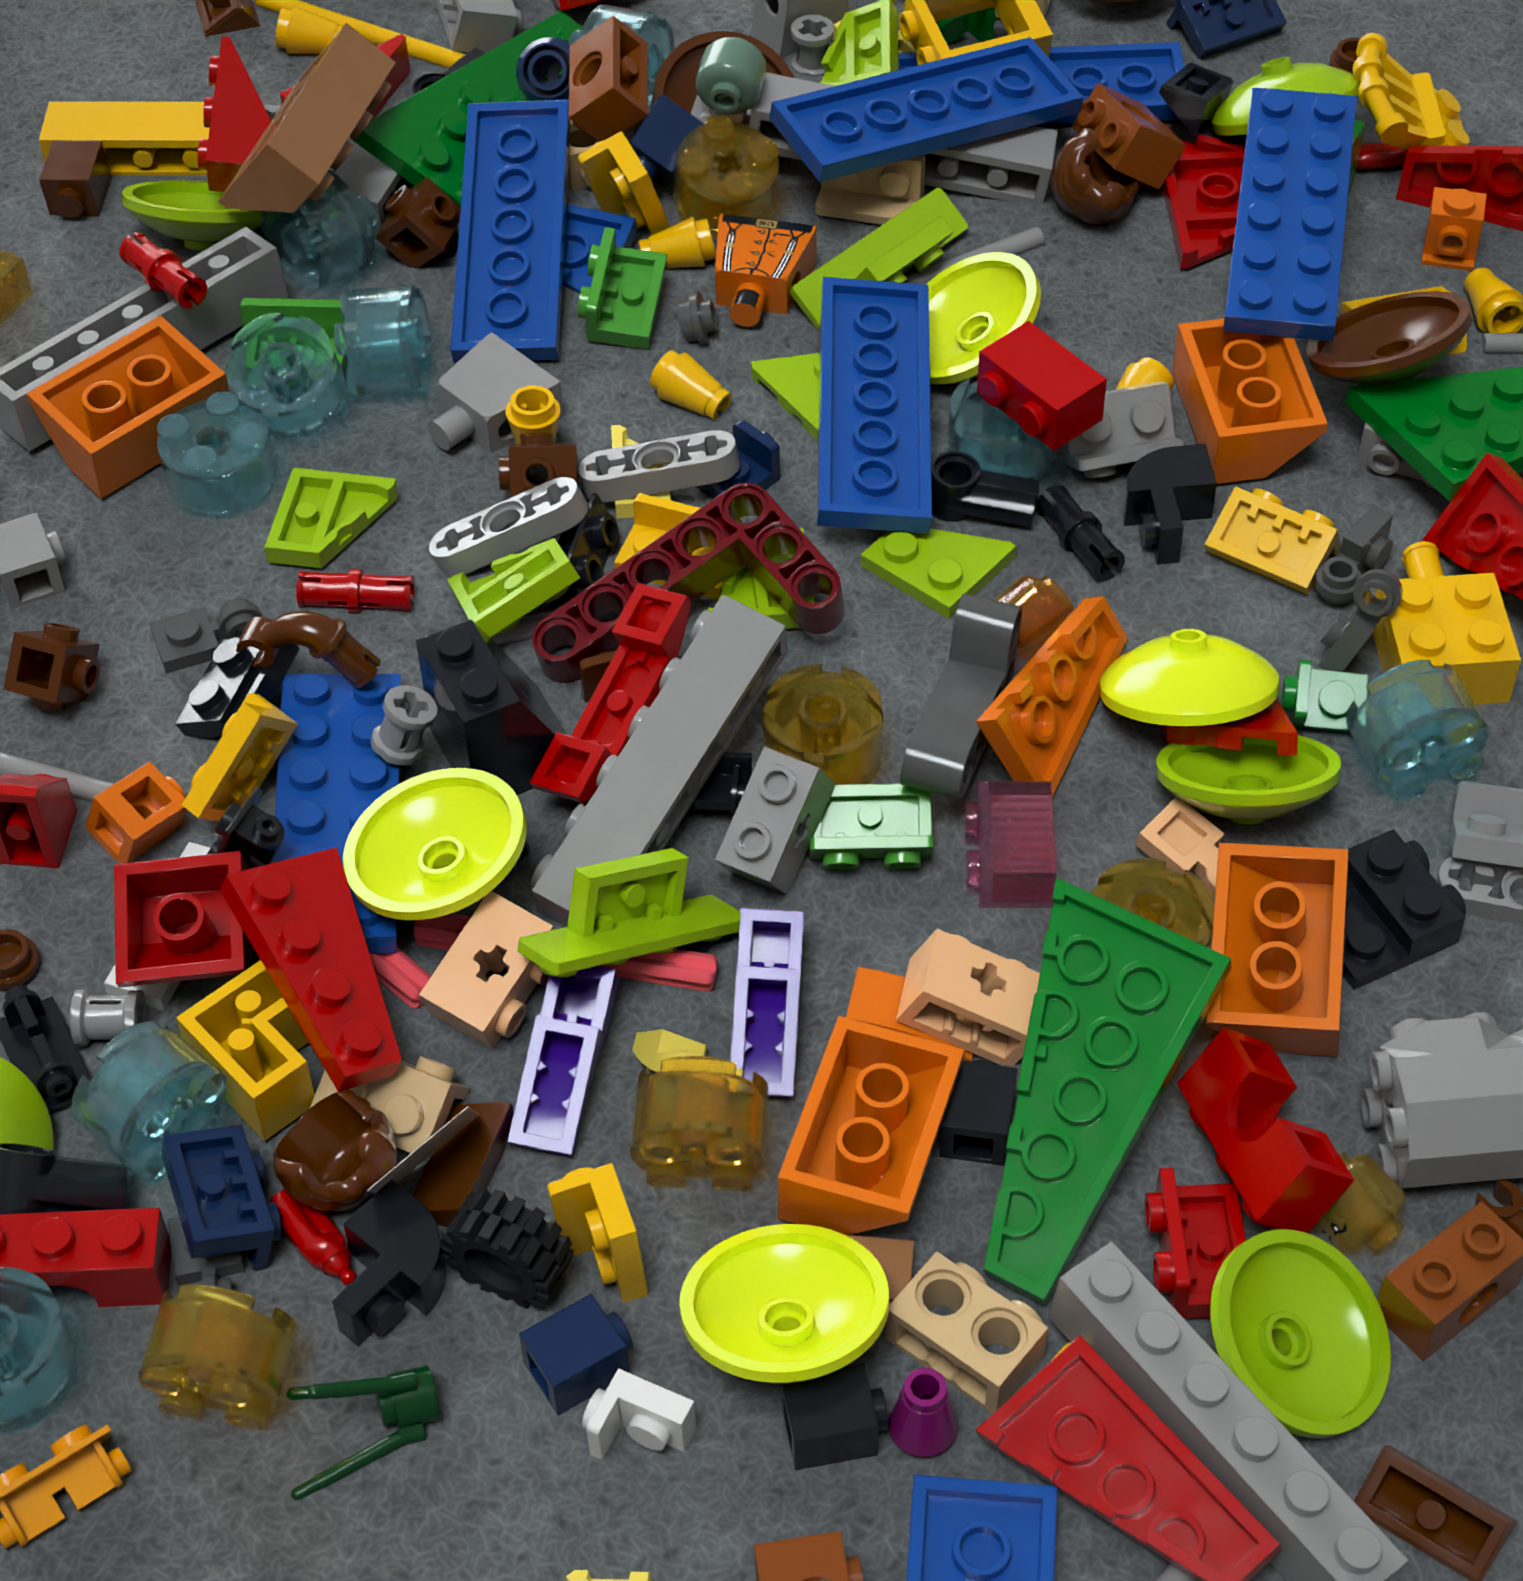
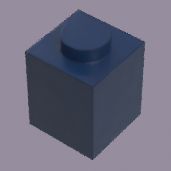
[628,93,704,184]
[519,1293,633,1416]

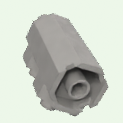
[1360,1012,1523,1188]

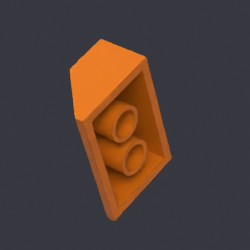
[26,315,234,499]
[1172,318,1328,484]
[1206,843,1348,1057]
[778,1016,965,1235]

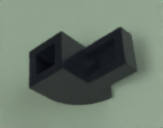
[1123,444,1217,565]
[332,1179,446,1347]

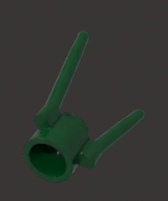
[286,1365,440,1500]

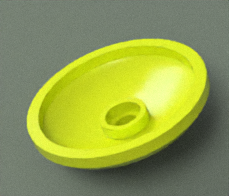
[926,252,1041,384]
[1100,629,1279,726]
[343,768,527,920]
[679,1224,889,1384]

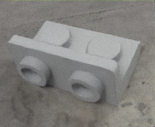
[1063,381,1185,478]
[1449,781,1523,868]

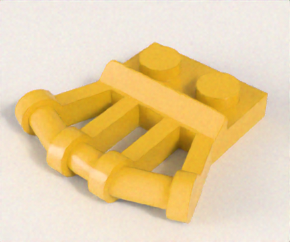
[1352,33,1470,150]

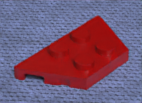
[1162,126,1245,269]

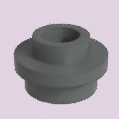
[678,292,719,345]

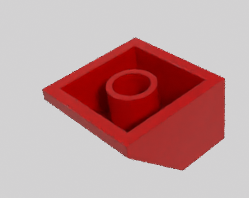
[114,851,254,988]

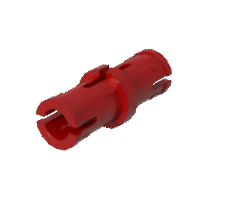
[119,232,207,309]
[296,569,416,614]

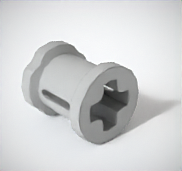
[791,14,834,77]
[370,685,438,765]
[70,989,146,1046]

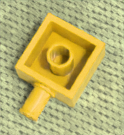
[1372,541,1521,710]

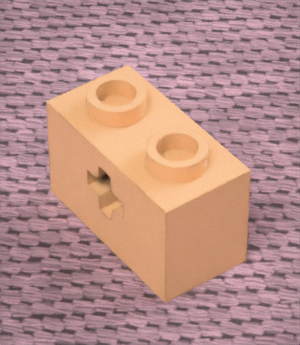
[419,891,555,1049]
[896,929,1040,1066]

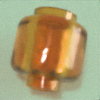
[994,575,1074,660]

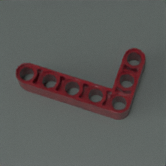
[532,483,845,683]

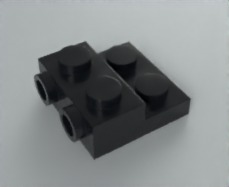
[1343,829,1466,990]

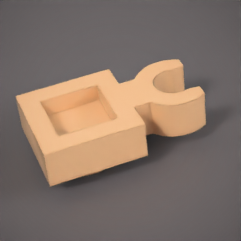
[1135,797,1224,898]

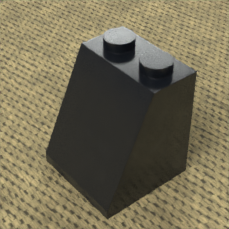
[416,619,567,795]

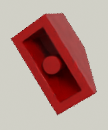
[0,773,77,869]

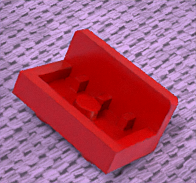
[1144,1168,1246,1319]

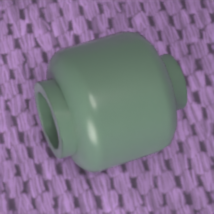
[696,37,766,115]

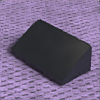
[1159,63,1234,137]

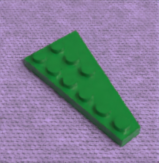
[350,11,589,207]
[1345,367,1523,501]
[984,878,1232,1307]

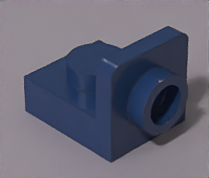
[695,419,780,499]

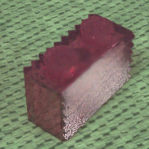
[964,781,1056,908]

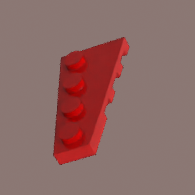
[1396,145,1523,231]
[1422,452,1523,600]
[220,847,402,1092]
[976,1335,1281,1581]

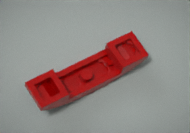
[529,583,691,803]

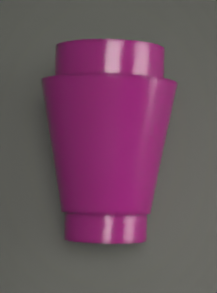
[889,1367,958,1457]

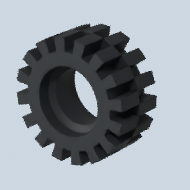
[440,1188,574,1309]

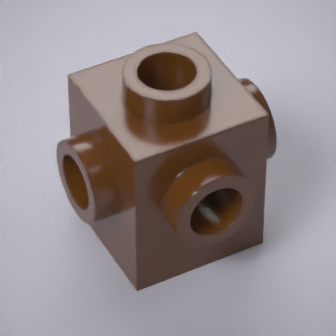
[375,177,461,269]
[499,433,579,498]
[3,622,100,710]

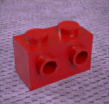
[977,321,1107,451]

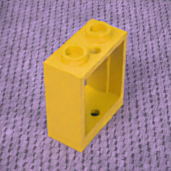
[899,0,1053,65]

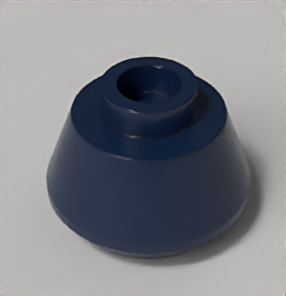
[516,37,570,101]

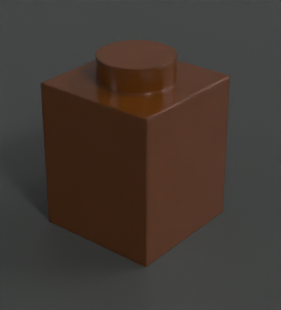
[39,140,112,218]

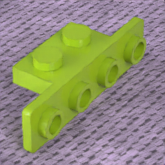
[790,188,968,330]
[517,848,741,977]

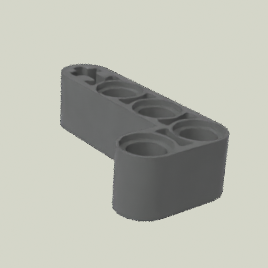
[900,594,1023,799]

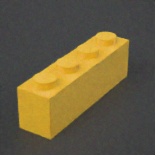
[39,102,210,176]

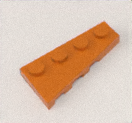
[976,596,1128,805]

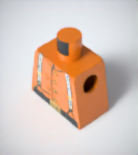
[715,214,817,327]

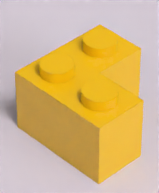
[176,960,315,1141]

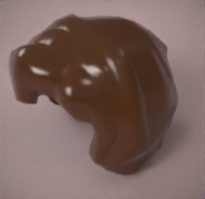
[1051,128,1140,226]
[273,1089,397,1211]

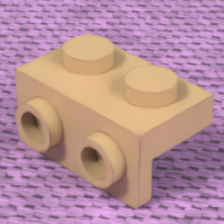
[309,1046,470,1159]

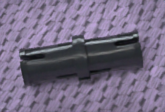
[1036,485,1125,581]

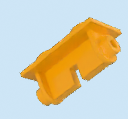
[0,1424,132,1549]

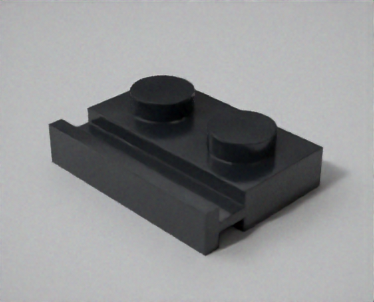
[175,637,300,739]

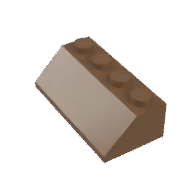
[218,23,396,213]

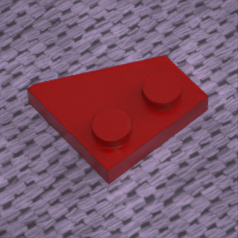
[1159,698,1298,756]

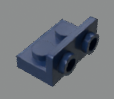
[1166,0,1287,59]
[161,1125,281,1270]

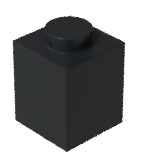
[940,1060,1018,1166]
[781,1363,889,1470]

